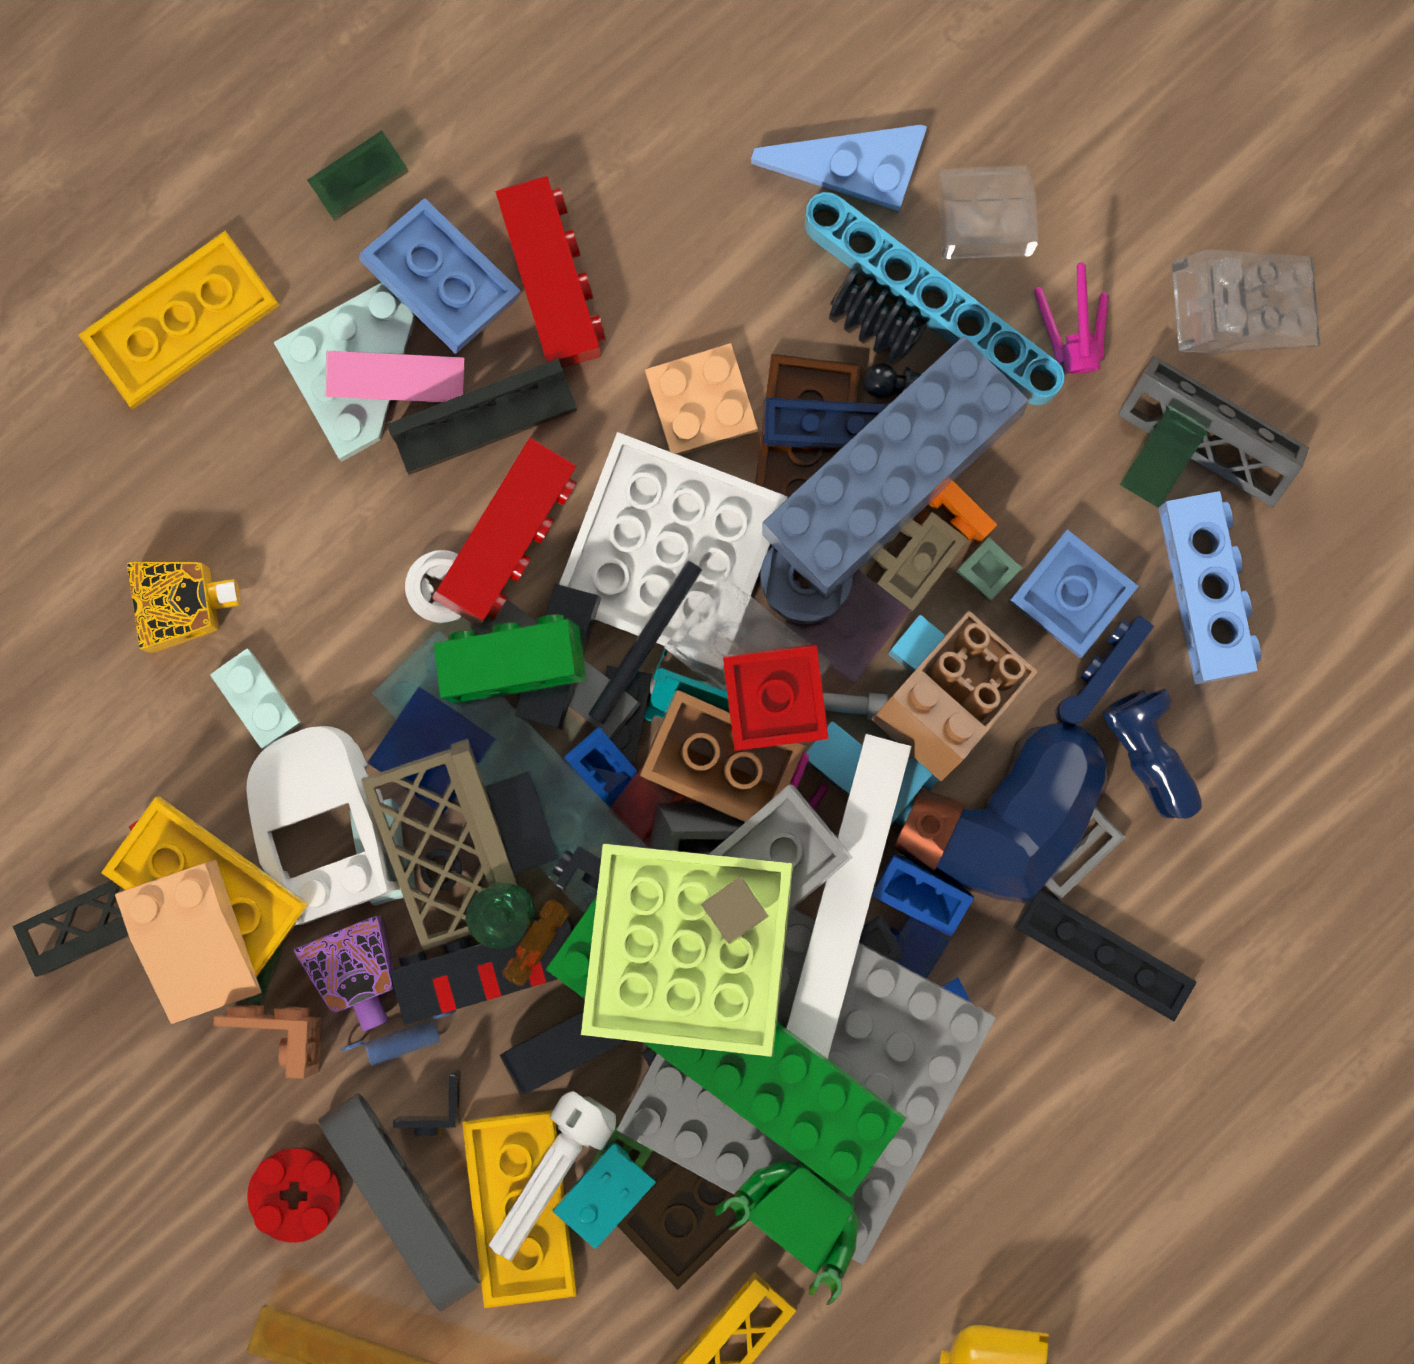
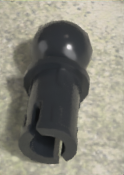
[863,363,922,399]

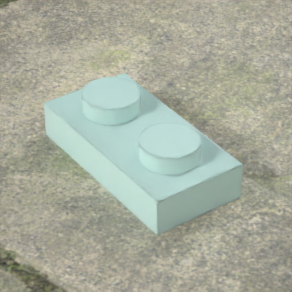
[210,648,302,750]

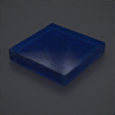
[367,686,497,815]

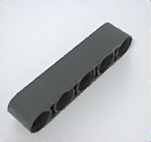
[318,1093,481,1312]

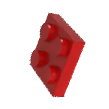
[723,644,829,751]

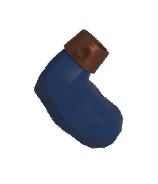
[894,723,1109,903]

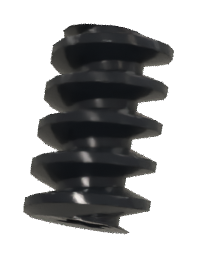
[829,268,930,365]

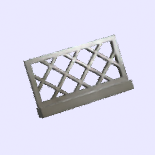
[362,739,529,951]

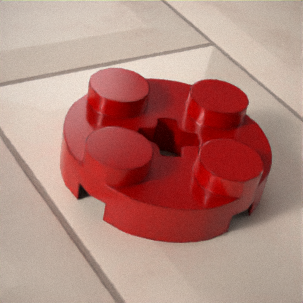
[247,1147,343,1243]

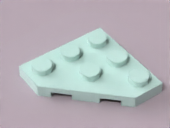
[274,282,416,462]

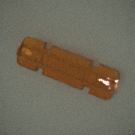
[502,899,569,986]

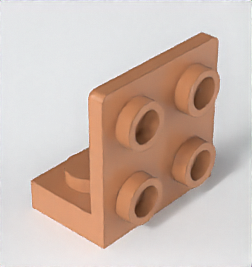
[213,1004,323,1079]

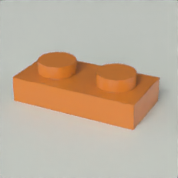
[929,481,997,544]

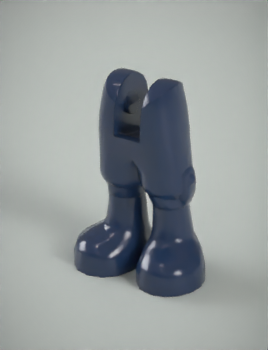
[1102,689,1202,819]

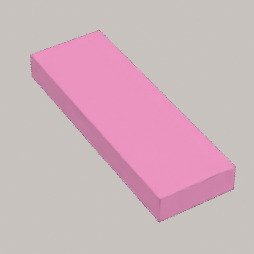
[325,350,464,402]

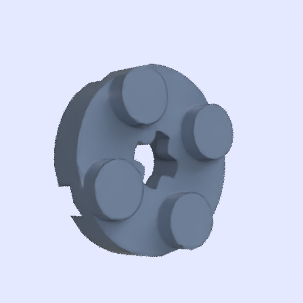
[760,546,853,624]

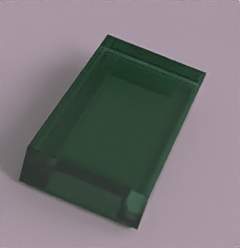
[1120,405,1208,508]

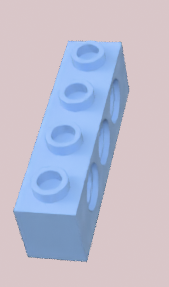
[1158,491,1261,684]

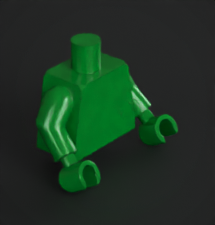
[715,1160,859,1305]

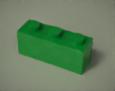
[434,615,587,704]

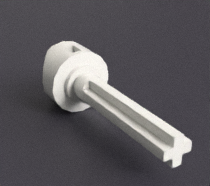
[489,1091,616,1261]

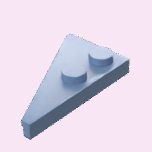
[751,125,927,212]

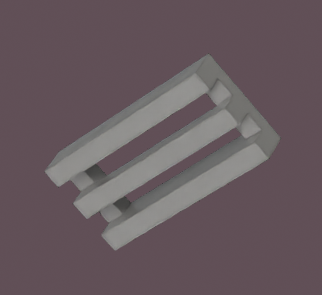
[1045,807,1126,900]

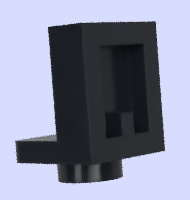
[552,846,601,891]

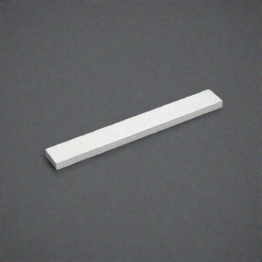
[787,734,912,1059]

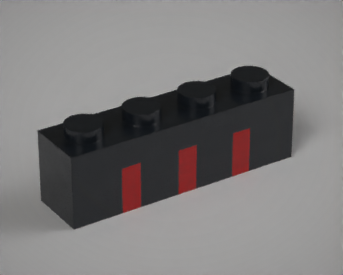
[389,911,574,1025]

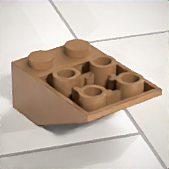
[871,611,1038,781]

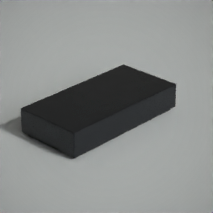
[485,771,559,874]

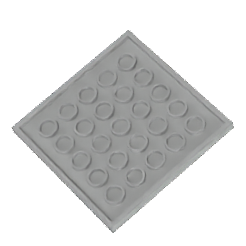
[617,908,996,1265]

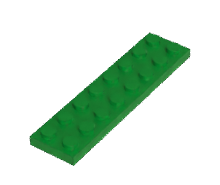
[546,896,907,1198]

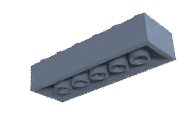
[762,336,1029,600]

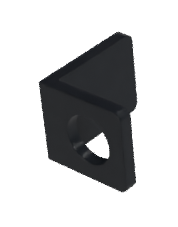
[393,1070,461,1136]

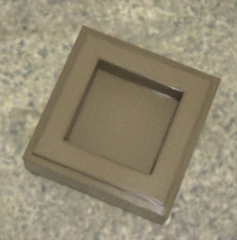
[701,876,769,944]

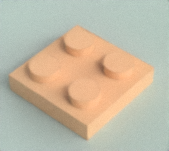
[645,343,758,456]

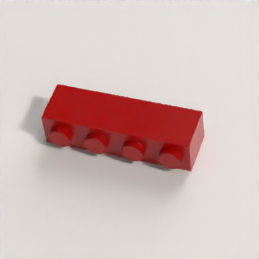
[495,176,606,368]
[432,437,577,627]

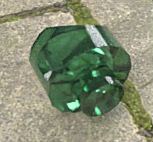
[466,882,535,949]

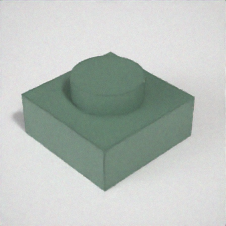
[956,537,1022,602]

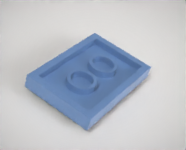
[359,198,521,354]

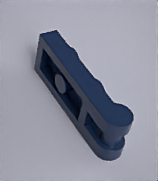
[1055,615,1154,725]

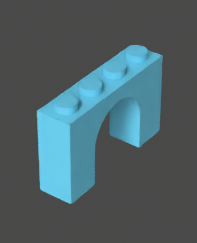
[806,615,946,826]

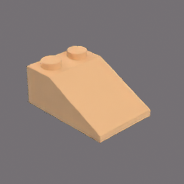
[115,860,262,1024]

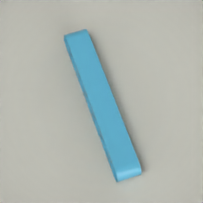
[804,192,1065,405]

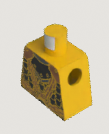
[127,562,241,653]

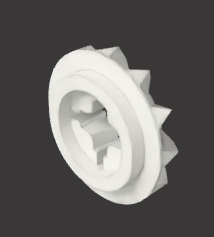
[405,550,461,624]

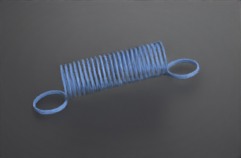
[341,1010,456,1066]

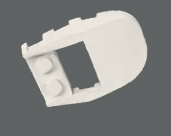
[246,726,400,925]

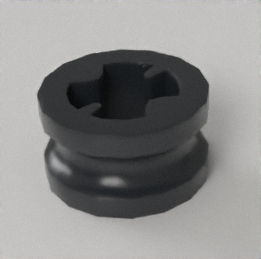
[420,849,462,890]

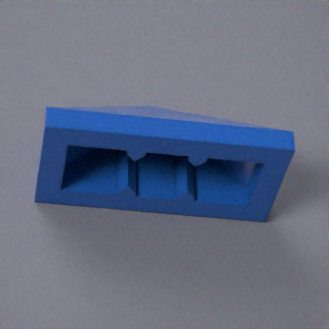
[563,727,644,809]
[872,854,974,937]

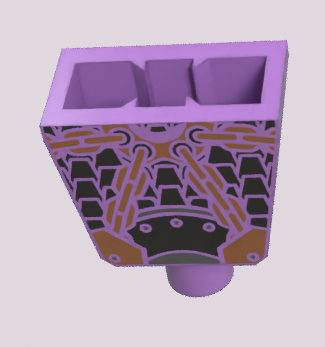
[294,915,394,1032]

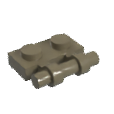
[856,512,969,613]

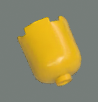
[940,1325,1049,1364]

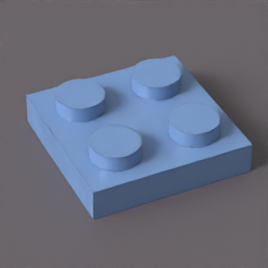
[1009,529,1139,659]

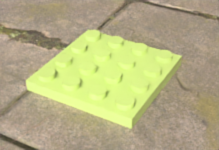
[581,844,793,1057]

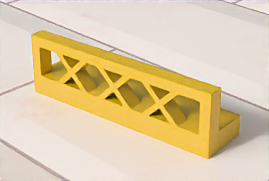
[675,1272,797,1364]

